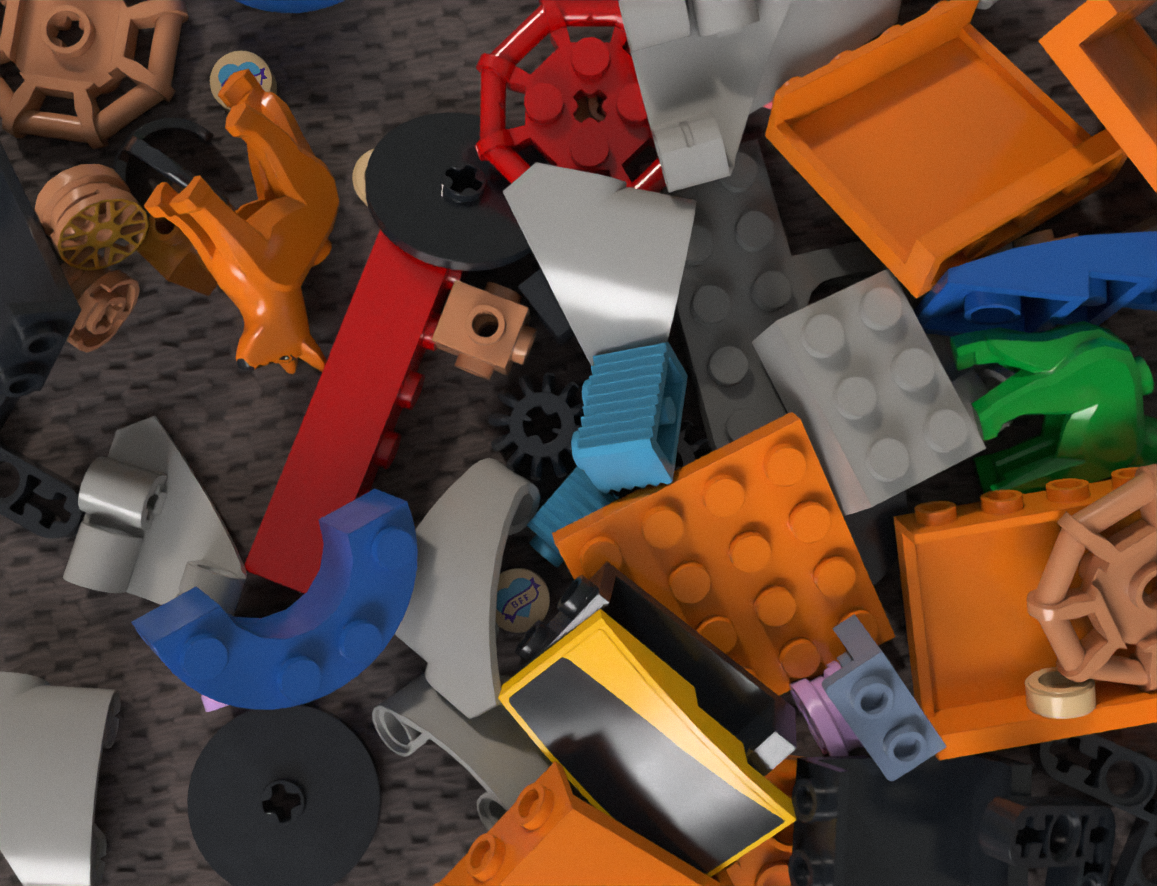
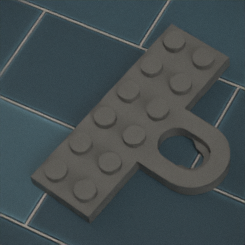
[635,139,911,452]

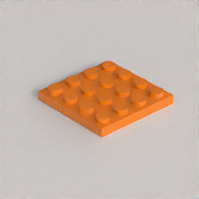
[552,412,896,696]

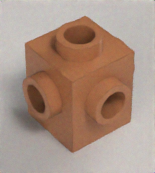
[432,280,537,380]

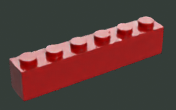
[244,229,469,594]

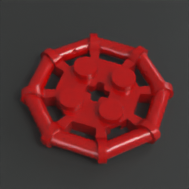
[475,0,666,193]

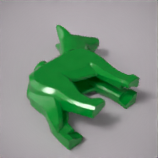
[949,321,1157,494]

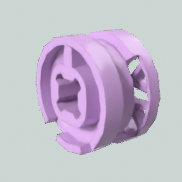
[789,661,864,756]

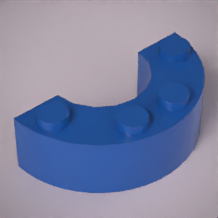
[131,489,418,710]

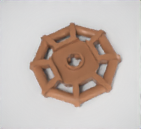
[0,0,189,150]
[1027,464,1157,692]

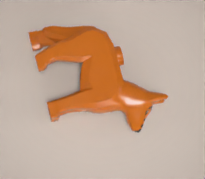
[144,69,340,374]

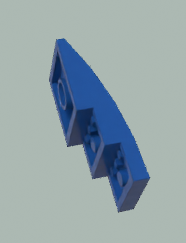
[913,231,1157,336]

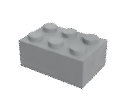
[752,269,986,516]

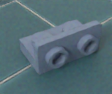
[822,614,947,781]

